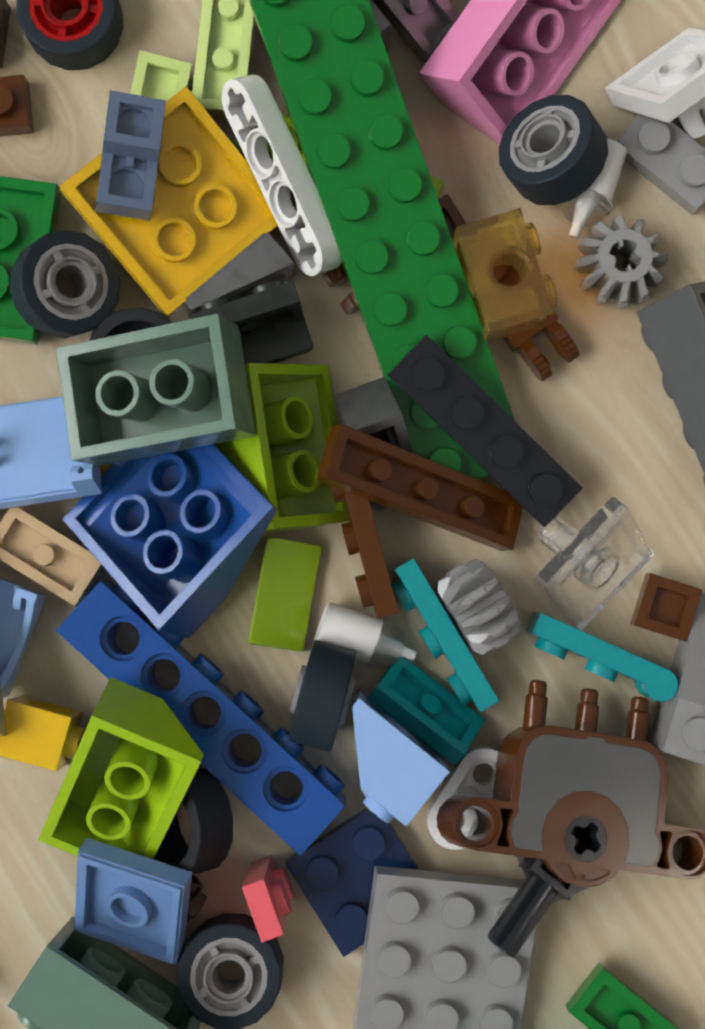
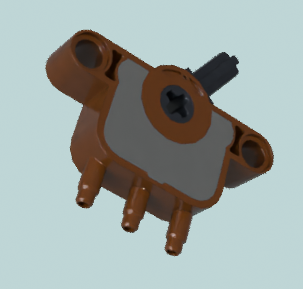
[437,680,705,957]

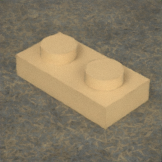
[0,506,103,606]

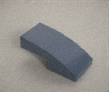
[95,90,166,221]

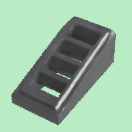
[185,232,296,314]

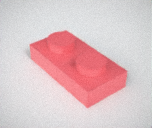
[242,855,295,943]

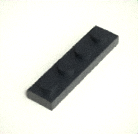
[387,335,583,527]

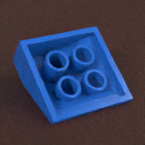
[63,444,278,638]

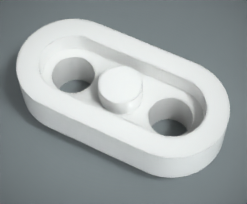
[427,746,498,850]

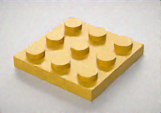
[60,86,278,317]

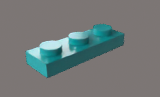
[391,558,499,712]

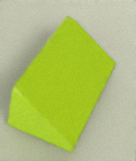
[248,536,322,652]

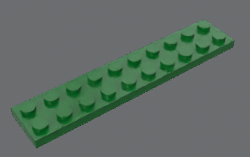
[249,0,515,479]

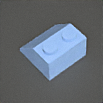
[352,689,450,826]

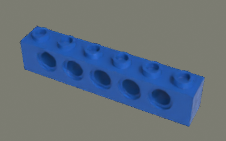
[56,581,346,856]

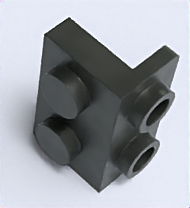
[188,281,313,364]

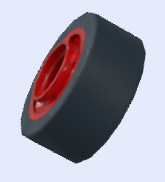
[16,0,123,71]

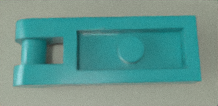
[526,612,678,702]

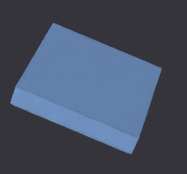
[74,838,192,965]

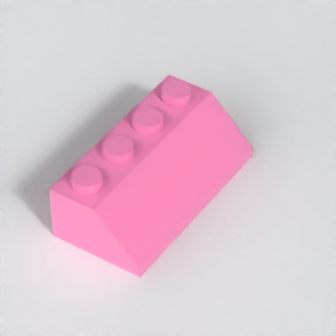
[418,0,621,145]

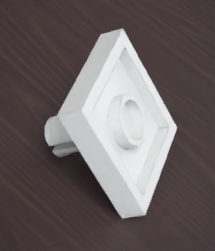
[605,27,705,139]

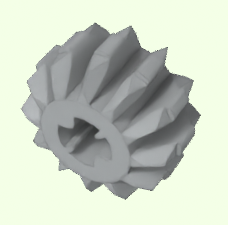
[574,215,668,309]
[435,559,520,656]

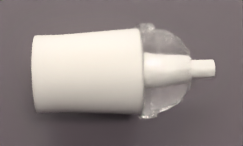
[561,138,627,240]
[314,602,417,670]

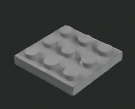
[353,865,536,1029]

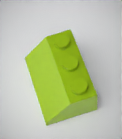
[217,363,350,535]
[38,677,204,859]

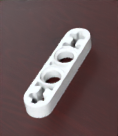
[222,74,342,277]

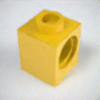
[0,695,86,771]

